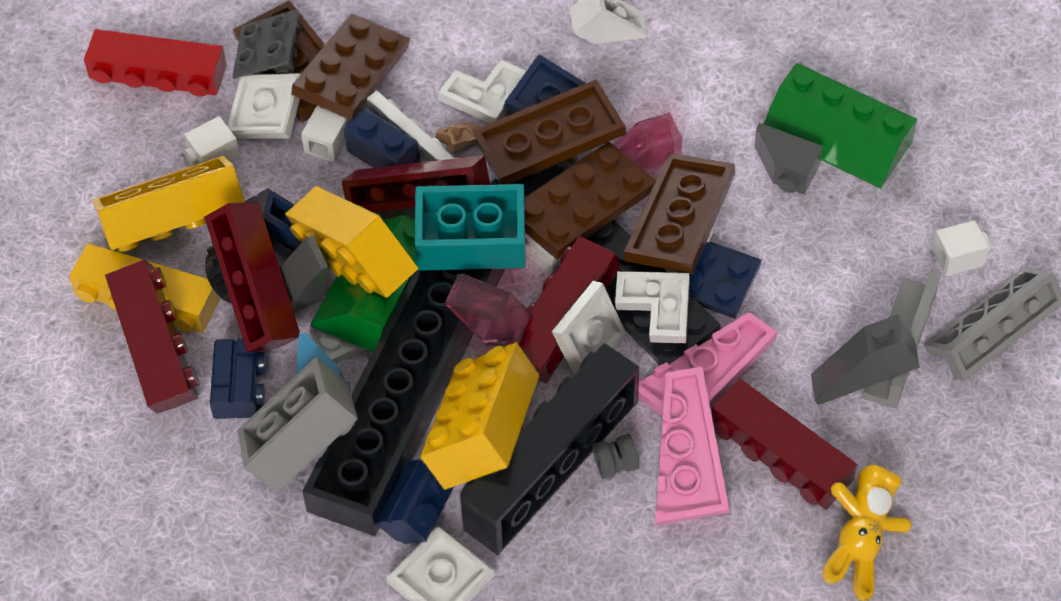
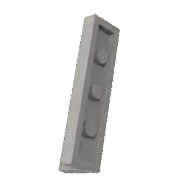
[924,267,1061,381]
[862,269,942,409]

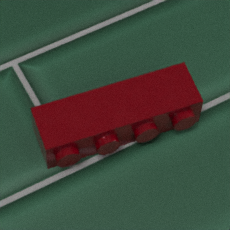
[341,155,491,212]
[204,202,300,353]
[505,236,620,384]
[105,259,199,414]
[711,379,857,510]

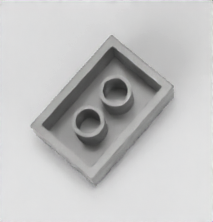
[237,356,357,493]

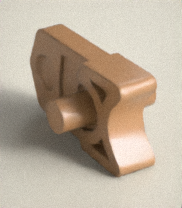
[435,122,481,154]

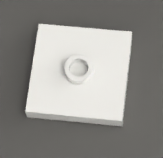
[227,73,300,139]
[552,281,626,375]
[386,526,495,601]

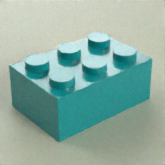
[415,184,526,271]

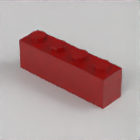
[84,29,227,97]

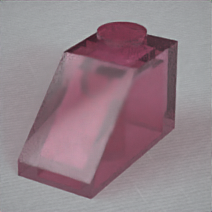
[613,112,682,171]
[445,274,532,346]

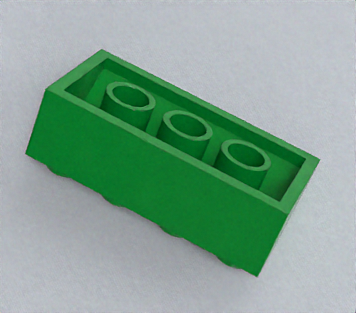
[763,62,917,189]
[310,215,417,352]

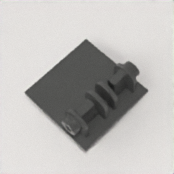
[232,9,301,79]

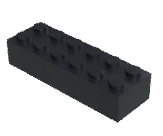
[460,343,640,556]

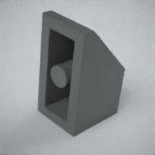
[754,123,823,195]

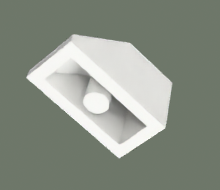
[569,0,647,44]

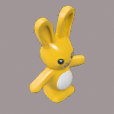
[822,464,912,601]

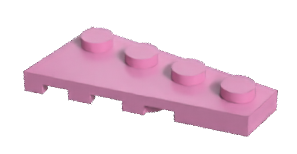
[638,312,777,417]
[655,366,730,525]

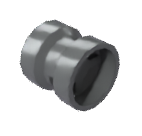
[593,434,640,479]

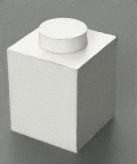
[301,106,350,162]
[183,116,240,166]
[932,220,991,277]

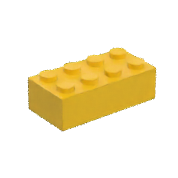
[92,155,245,252]
[285,186,419,298]
[420,342,540,490]

